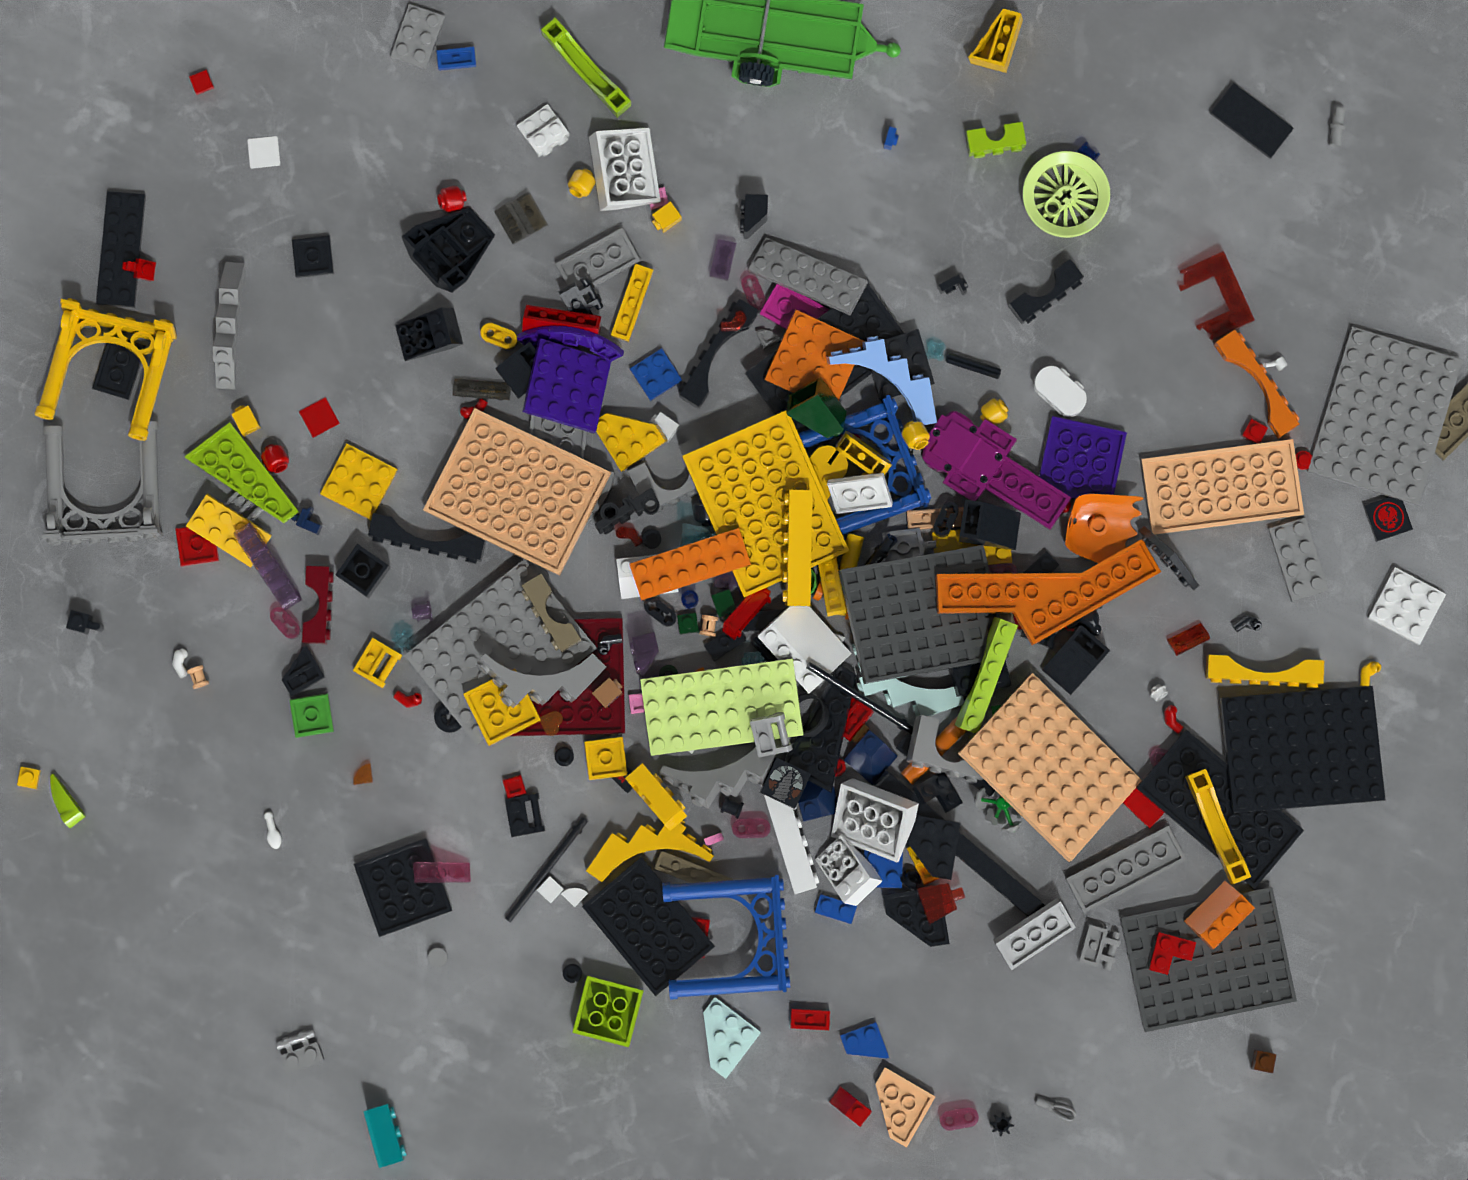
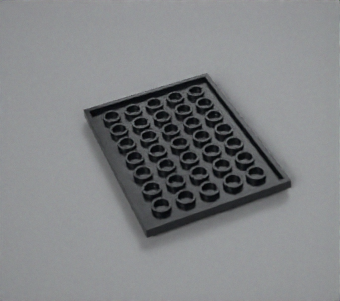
[1220,686,1386,814]

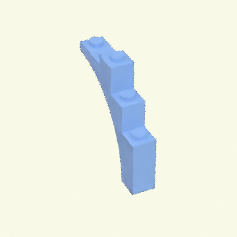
[826,336,937,425]

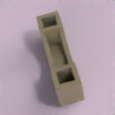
[521,573,582,653]

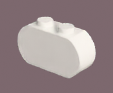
[1034,366,1087,418]

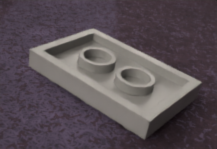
[390,4,445,70]

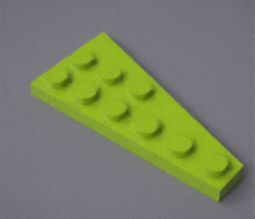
[185,422,299,523]

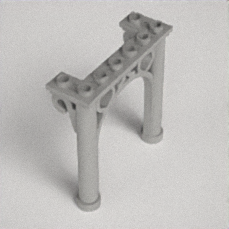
[41,421,163,545]

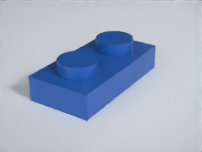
[436,47,476,71]
[815,894,857,924]

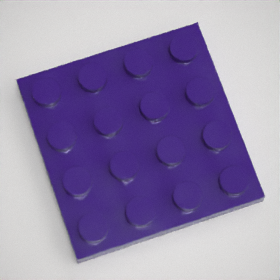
[522,339,611,434]
[1039,416,1127,500]

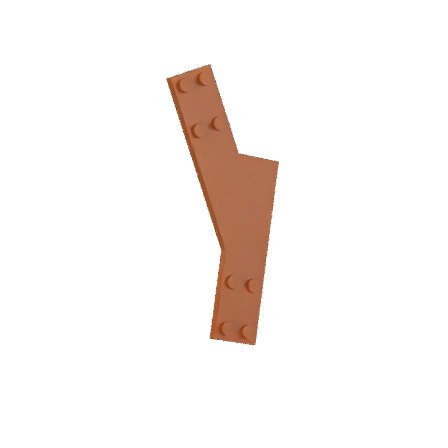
[935,540,1161,645]

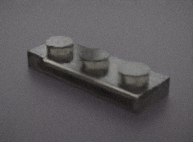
[453,378,511,400]

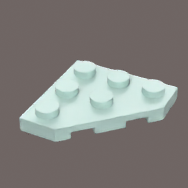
[703,997,761,1079]

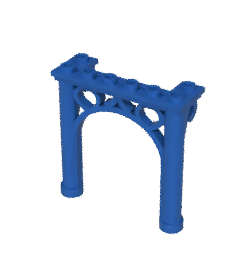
[798,395,931,535]
[662,875,791,1000]

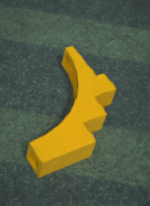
[586,820,714,882]

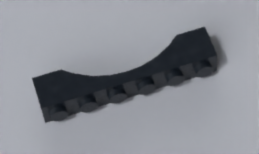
[679,298,759,409]
[368,513,486,564]

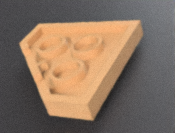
[875,1067,935,1148]

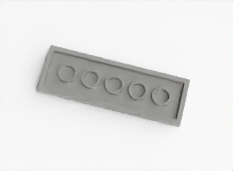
[748,237,868,315]
[1066,826,1187,913]

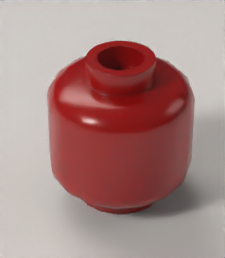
[437,185,467,212]
[261,444,289,473]

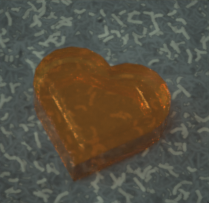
[540,711,563,736]

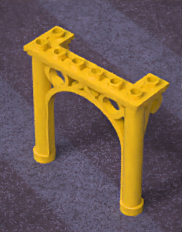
[35,298,177,441]

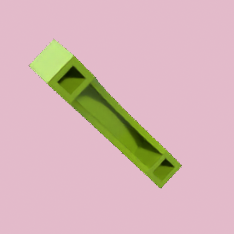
[541,18,631,118]
[955,617,1018,734]

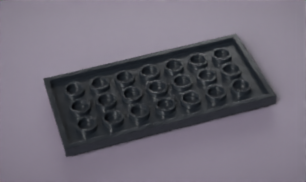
[744,284,904,430]
[1136,730,1304,889]

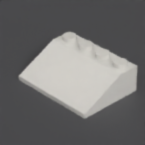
[589,128,661,211]
[757,606,852,693]
[831,778,919,862]

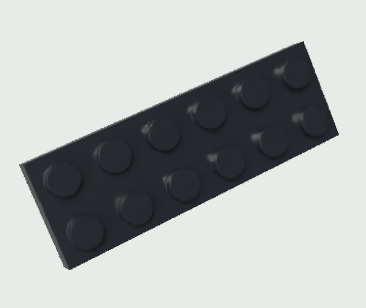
[96,191,146,308]

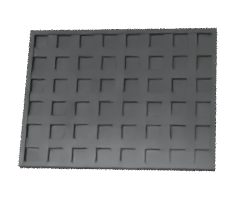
[838,545,1009,684]
[1120,887,1297,1032]

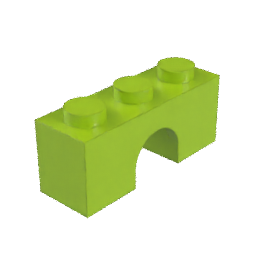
[965,122,1026,158]

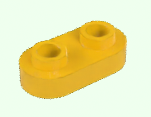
[480,323,518,350]

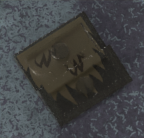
[494,192,548,244]

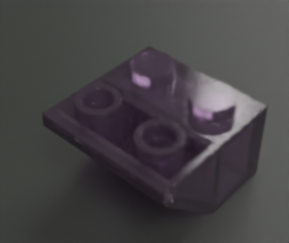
[629,632,660,678]

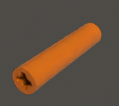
[900,716,967,785]

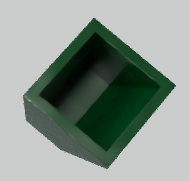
[786,377,847,438]

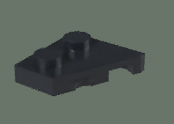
[282,646,325,697]

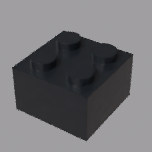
[335,544,391,599]

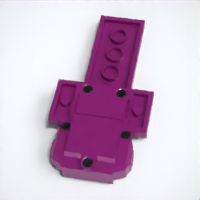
[922,411,1071,530]

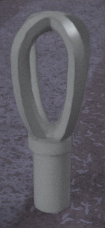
[1036,1097,1076,1121]

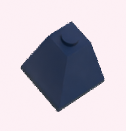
[844,730,898,786]
[798,781,837,822]

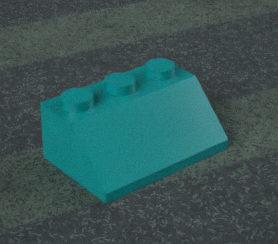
[363,1103,407,1168]

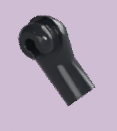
[1232,615,1262,633]

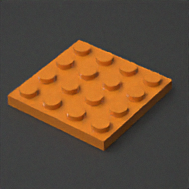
[764,310,865,401]

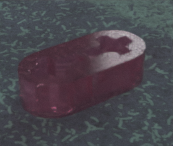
[741,275,766,310]
[270,607,301,639]

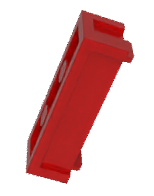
[722,588,771,640]

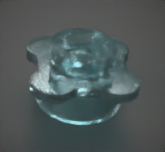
[926,341,946,361]

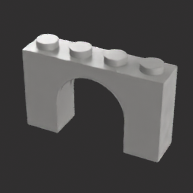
[628,438,701,515]
[906,715,983,783]

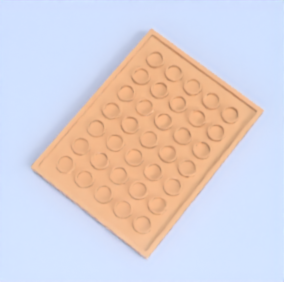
[423,408,611,576]
[958,673,1142,862]

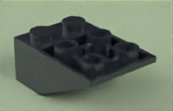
[395,307,463,361]
[959,499,1021,550]
[1042,625,1110,695]

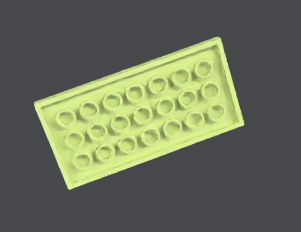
[640,658,804,756]

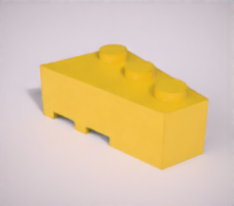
[968,9,1023,73]
[625,763,687,831]

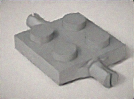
[871,528,936,562]

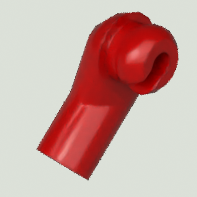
[460,398,488,419]
[393,690,422,708]
[1164,705,1184,734]

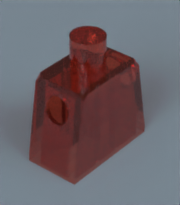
[917,883,965,924]

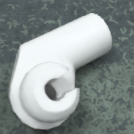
[172,648,188,678]

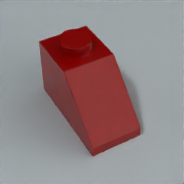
[829,1087,872,1127]

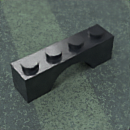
[1008,259,1084,324]

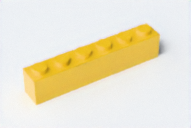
[782,490,813,606]

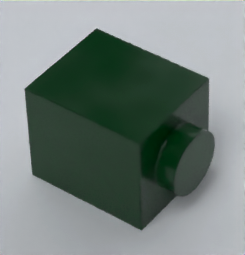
[711,590,736,620]

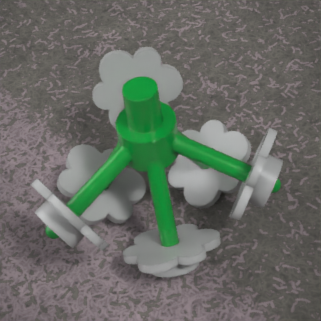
[974,788,1023,833]

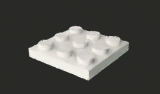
[1368,567,1446,645]

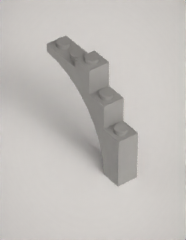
[213,262,245,389]
[476,654,606,708]
[660,739,785,809]

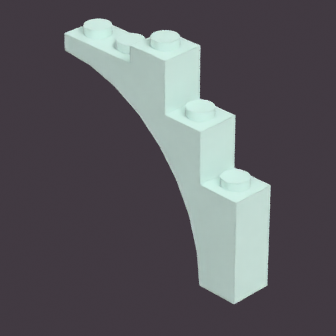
[852,644,964,717]

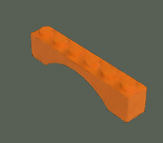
[1214,330,1299,439]

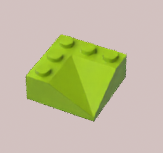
[572,976,644,1047]

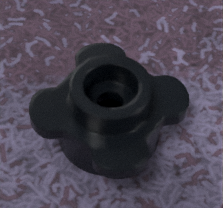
[900,869,921,891]

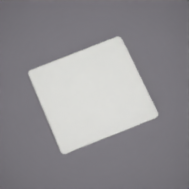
[247,136,280,169]

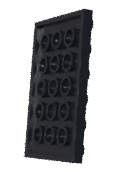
[582,857,716,996]

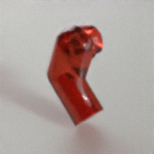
[721,311,747,331]
[616,526,643,547]

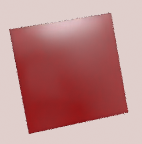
[299,397,340,438]

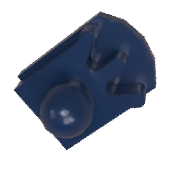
[291,506,322,535]

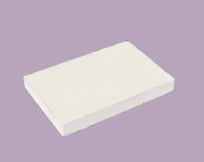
[827,473,893,514]

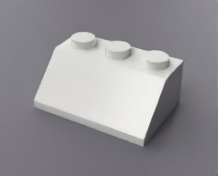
[616,554,679,599]

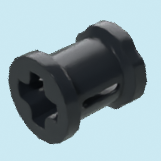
[720,796,744,819]

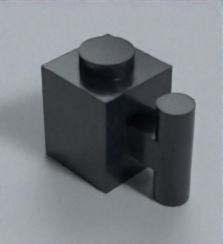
[66,610,104,635]

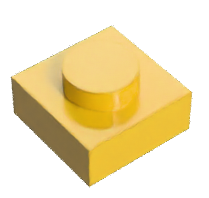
[17,767,41,789]

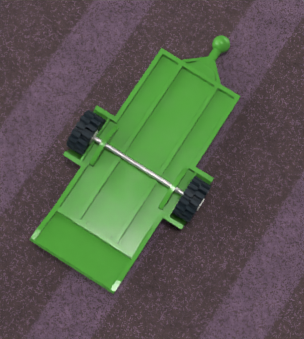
[664,0,901,87]

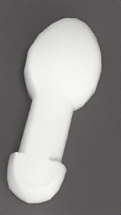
[264,812,282,849]

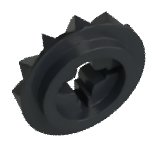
[434,704,462,733]

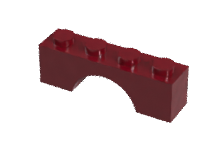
[302,566,334,645]

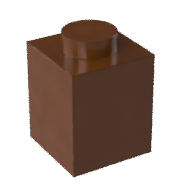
[1251,1050,1277,1073]

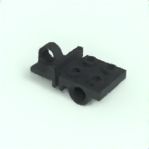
[595,488,660,535]

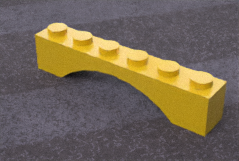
[1206,655,1324,688]
[1185,769,1251,884]

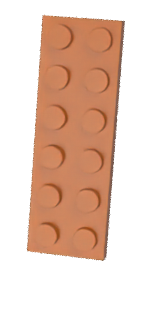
[629,528,751,600]

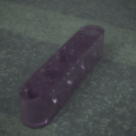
[234,522,302,611]

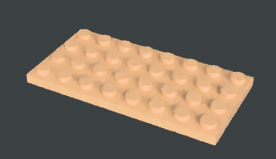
[1141,439,1304,535]

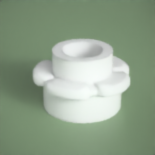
[1150,684,1168,701]

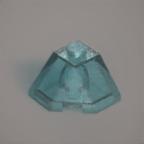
[680,523,716,547]

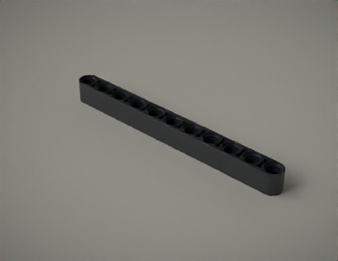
[873,770,1045,917]

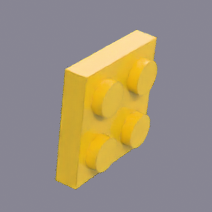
[584,737,628,780]

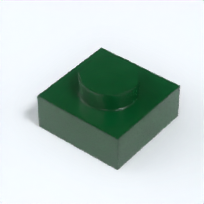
[677,613,699,635]

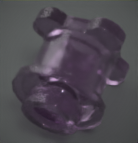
[411,601,433,622]

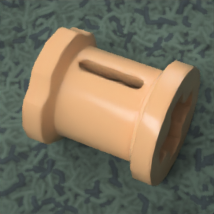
[699,615,719,637]
[187,665,209,689]

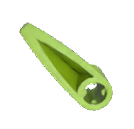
[50,774,86,829]

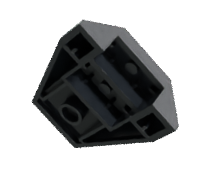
[401,208,495,293]

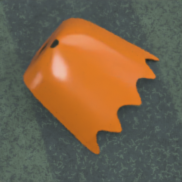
[1065,494,1144,563]

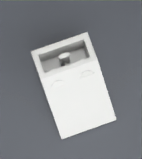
[815,834,883,906]

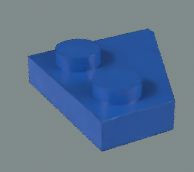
[840,1022,889,1059]

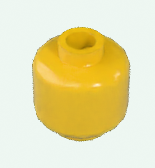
[568,169,596,198]
[980,398,1009,426]
[901,421,930,450]

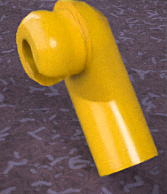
[1360,661,1381,686]

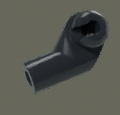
[597,634,623,655]

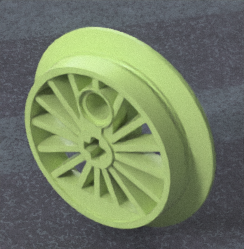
[1023,151,1110,238]

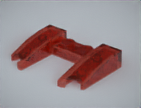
[1179,251,1255,340]

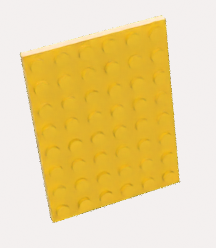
[682,411,849,597]

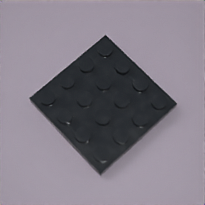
[354,838,453,937]

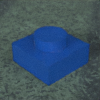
[884,127,899,150]

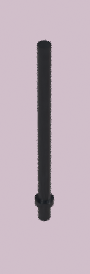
[806,662,913,734]
[505,817,588,923]

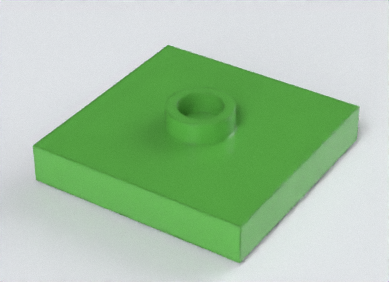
[290,693,334,738]

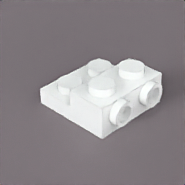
[517,104,570,157]

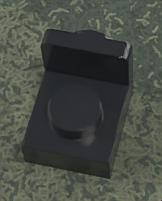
[937,274,968,295]

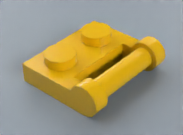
[353,638,403,688]

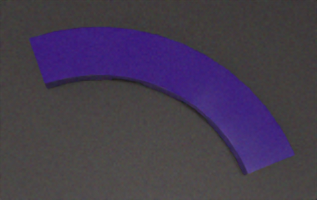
[517,326,624,362]

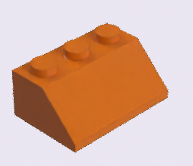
[1184,881,1255,949]

